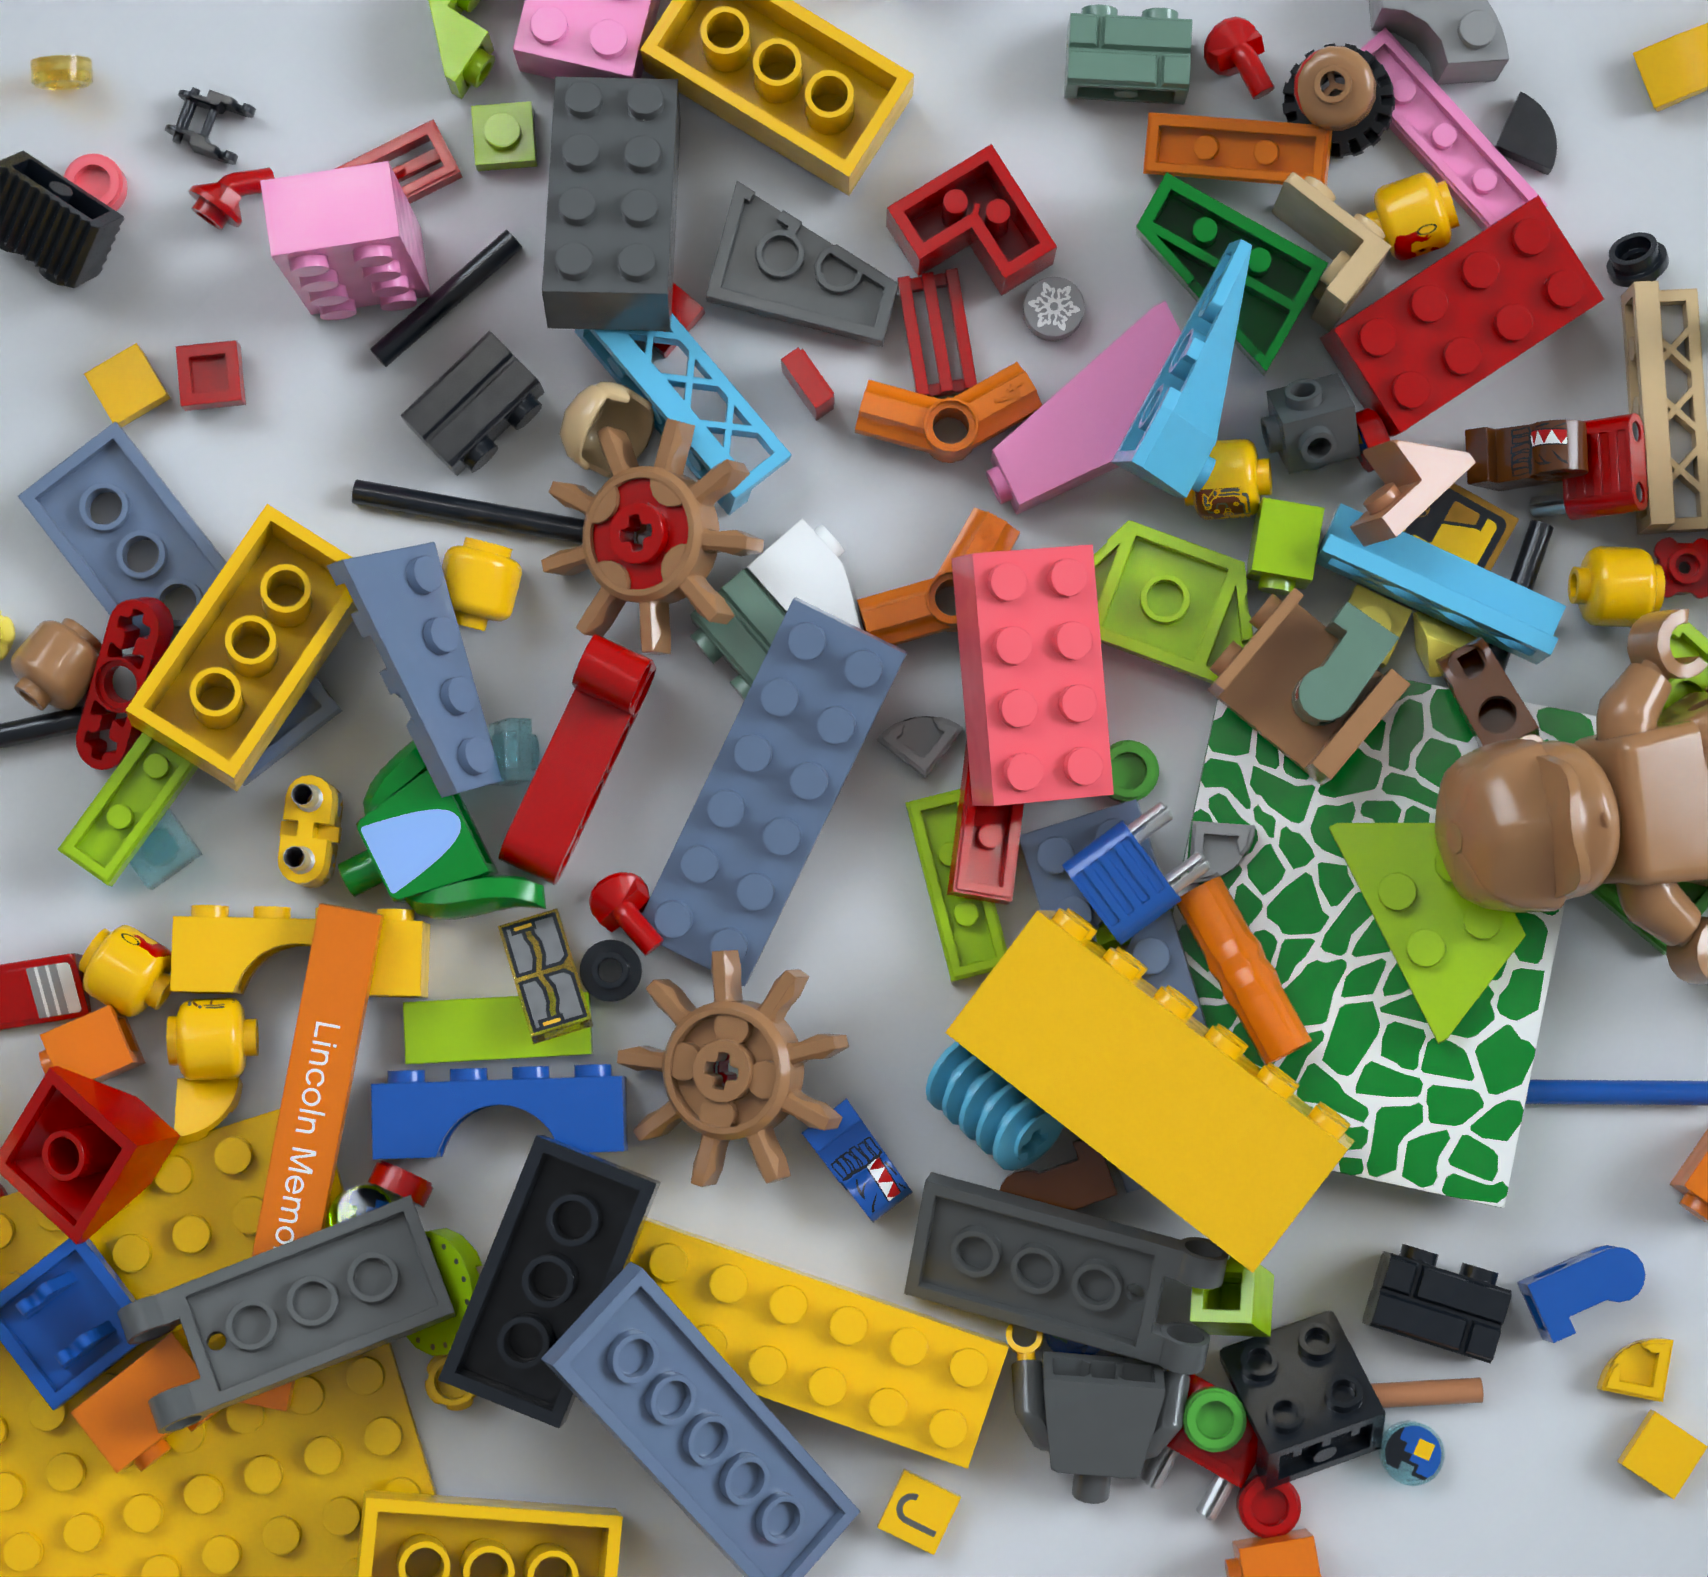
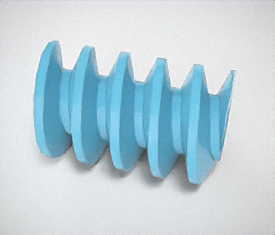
[926,1041,1063,1171]

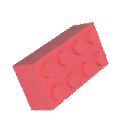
[951,544,1114,806]

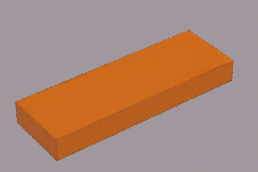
[1143,112,1332,186]

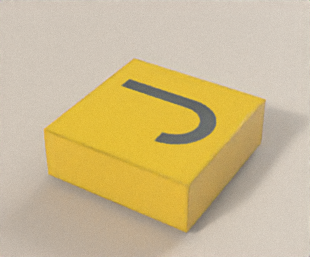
[877,1468,961,1555]

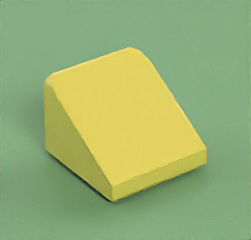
[1413,612,1477,678]

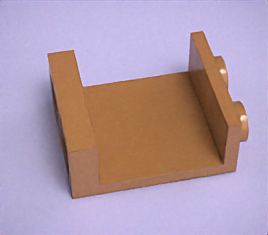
[1207,588,1411,786]

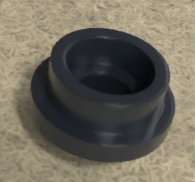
[1606,232,1669,287]
[580,940,642,1002]

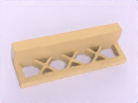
[1621,281,1708,535]

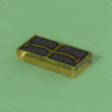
[498,908,593,1044]

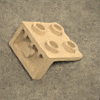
[1272,172,1392,332]

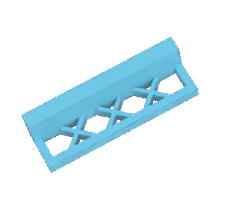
[575,313,792,515]
[1316,503,1566,665]

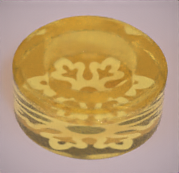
[30,55,93,90]

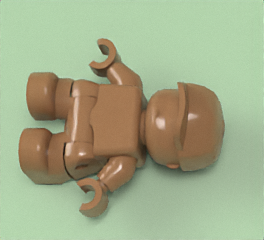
[1435,609,1708,985]

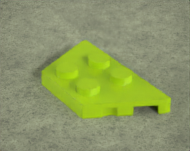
[1094,520,1253,684]
[1329,823,1526,1044]

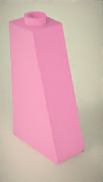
[986,301,1181,515]

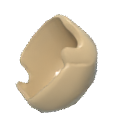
[559,382,654,478]

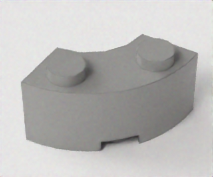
[1369,0,1509,85]

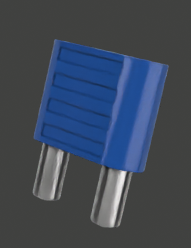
[1062,802,1210,945]

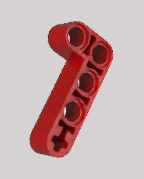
[498,634,656,885]

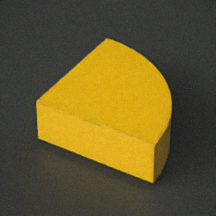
[174,1077,243,1144]
[1597,1338,1674,1402]

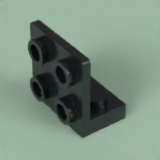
[1219,1311,1386,1490]

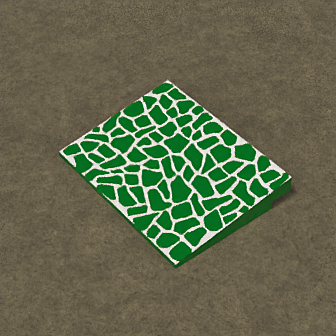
[1173,680,1597,1208]

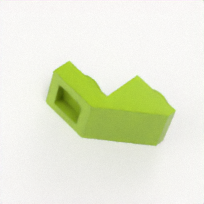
[428,0,495,99]

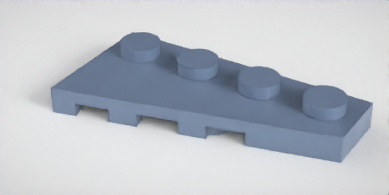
[327,542,502,798]

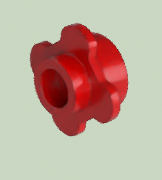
[1653,537,1708,599]

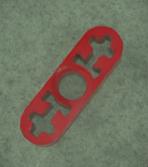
[76,597,174,770]

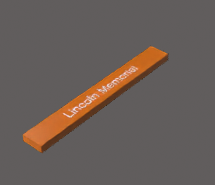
[240,903,384,1411]

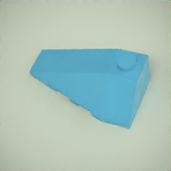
[1111,239,1252,498]

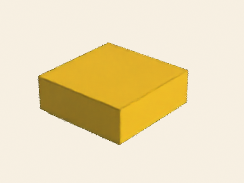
[84,343,171,427]
[1617,1409,1708,1499]

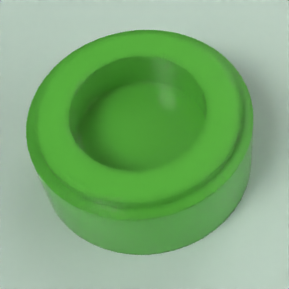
[1107,740,1159,803]
[1183,1386,1247,1452]

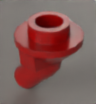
[1204,16,1275,100]
[188,167,275,230]
[589,872,664,956]

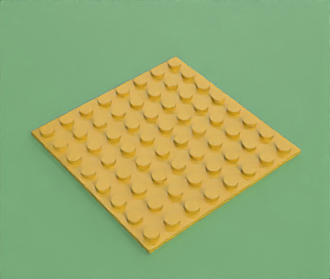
[0,1109,437,1577]

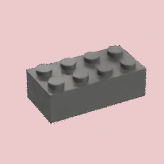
[542,76,681,331]

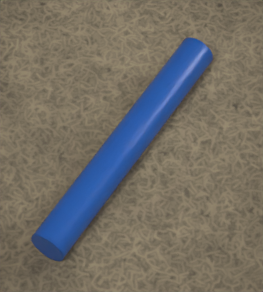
[1525,1079,1708,1106]

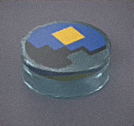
[1379,1420,1445,1486]

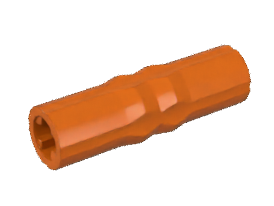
[1176,876,1312,1065]

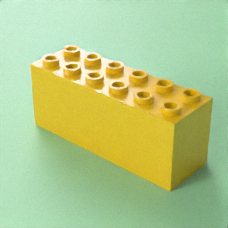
[945,908,1355,1273]

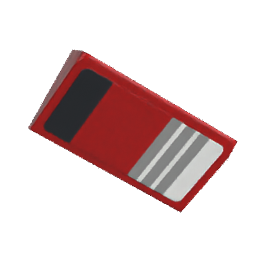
[0,953,91,1030]

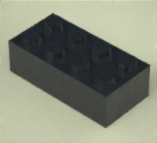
[438,1135,661,1428]

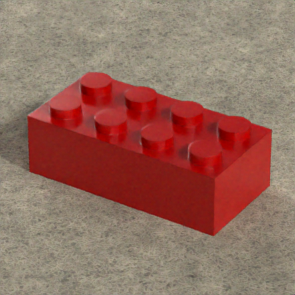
[1319,195,1604,438]

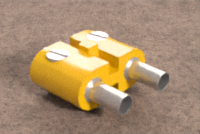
[278,775,343,888]

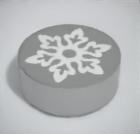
[1023,277,1085,341]

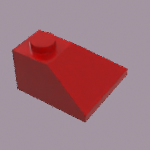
[0,1066,181,1245]

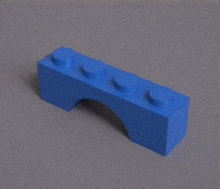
[371,1064,628,1160]

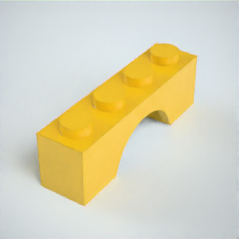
[170,905,430,998]

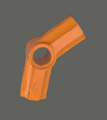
[855,362,1042,463]
[857,507,1020,646]

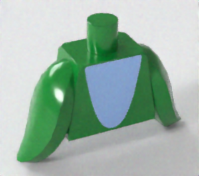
[338,740,546,920]

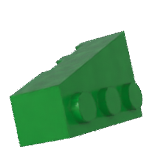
[1136,172,1328,376]

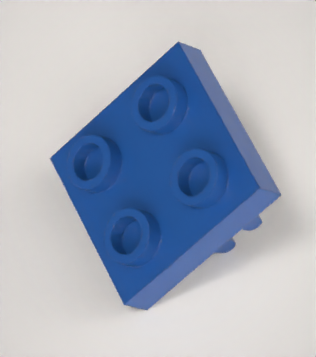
[0,1238,141,1410]

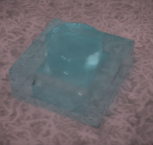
[489,718,539,786]
[130,808,203,890]

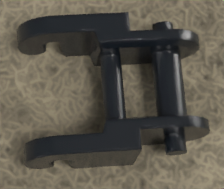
[165,87,256,165]

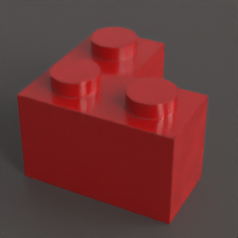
[886,144,1057,296]

